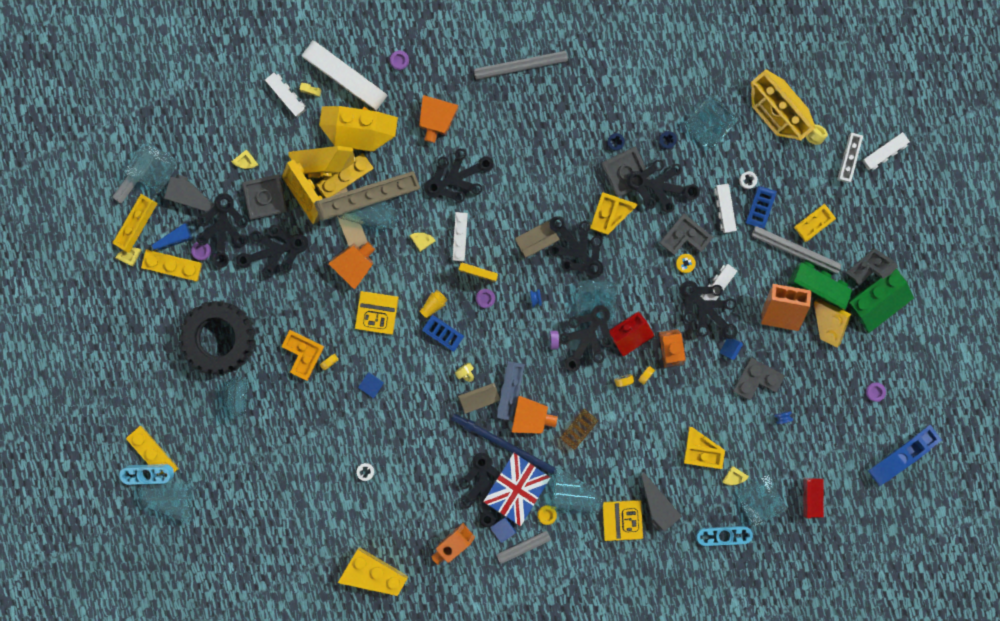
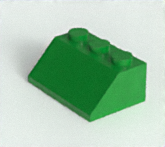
[788,261,852,310]
[847,269,914,333]

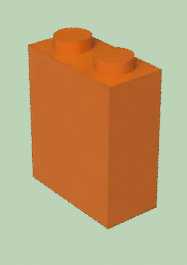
[761,284,811,331]

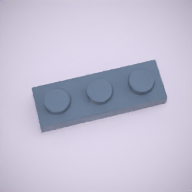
[497,361,525,421]

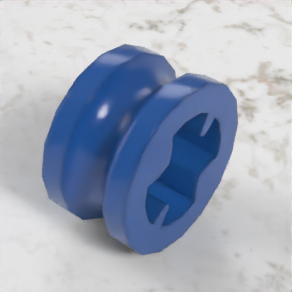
[530,289,542,307]
[775,411,793,424]

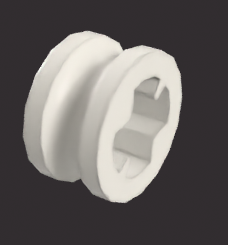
[739,171,758,189]
[357,463,374,481]

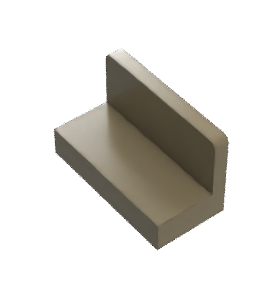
[515,221,560,259]
[458,383,500,414]

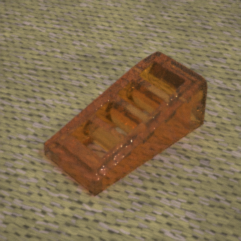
[559,409,599,450]

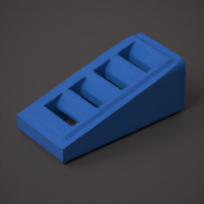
[746,186,777,229]
[152,223,193,251]
[422,315,465,352]

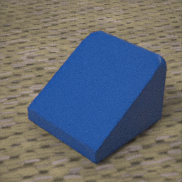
[720,339,743,360]
[358,372,385,398]
[490,516,517,543]

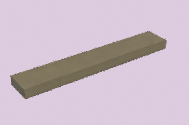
[314,171,421,221]

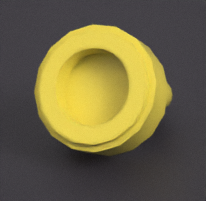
[806,124,828,145]
[455,362,474,382]

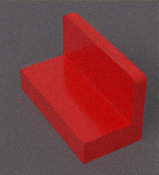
[609,311,654,356]
[803,478,824,519]

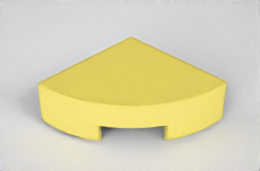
[299,82,321,97]
[231,150,259,169]
[410,233,436,252]
[115,247,142,267]
[722,466,749,485]

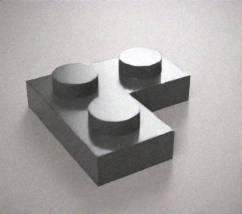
[659,213,714,255]
[846,249,898,285]
[733,358,785,400]

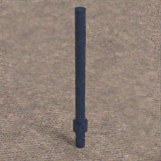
[451,413,556,474]

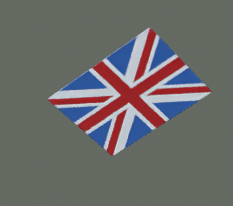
[483,453,551,526]

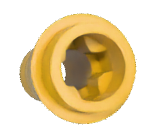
[420,290,447,318]

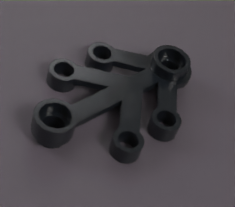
[424,148,494,203]
[626,160,700,213]
[196,193,248,268]
[549,216,604,278]
[236,225,309,279]
[680,281,738,339]
[559,305,614,372]
[459,452,501,527]

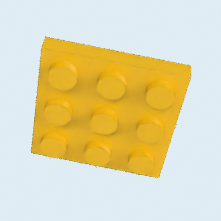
[282,159,323,224]

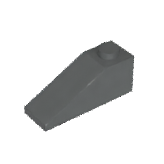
[164,175,219,215]
[640,471,682,532]

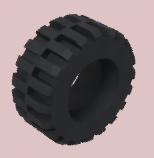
[179,301,256,375]

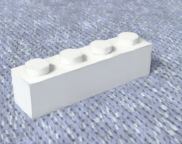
[265,73,306,117]
[862,132,910,170]
[837,133,863,183]
[714,184,737,233]
[452,212,468,261]
[701,264,737,300]

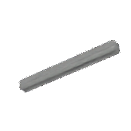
[474,51,568,79]
[752,227,841,274]

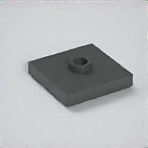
[601,146,651,197]
[242,174,288,220]

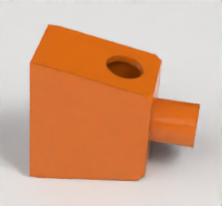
[419,95,459,143]
[328,241,376,289]
[659,329,686,368]
[512,396,558,433]
[431,523,475,565]

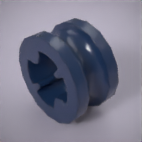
[659,131,677,149]
[607,133,625,151]

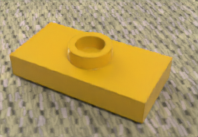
[793,204,836,242]

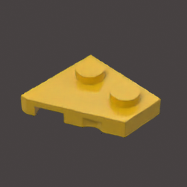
[591,192,637,235]
[814,298,851,348]
[683,426,725,469]

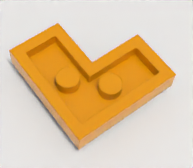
[281,330,325,381]

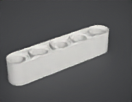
[301,40,388,111]

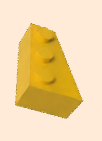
[338,547,408,596]

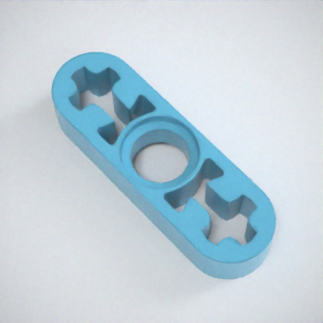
[119,464,174,485]
[696,526,753,546]

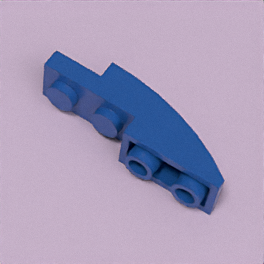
[868,425,942,486]

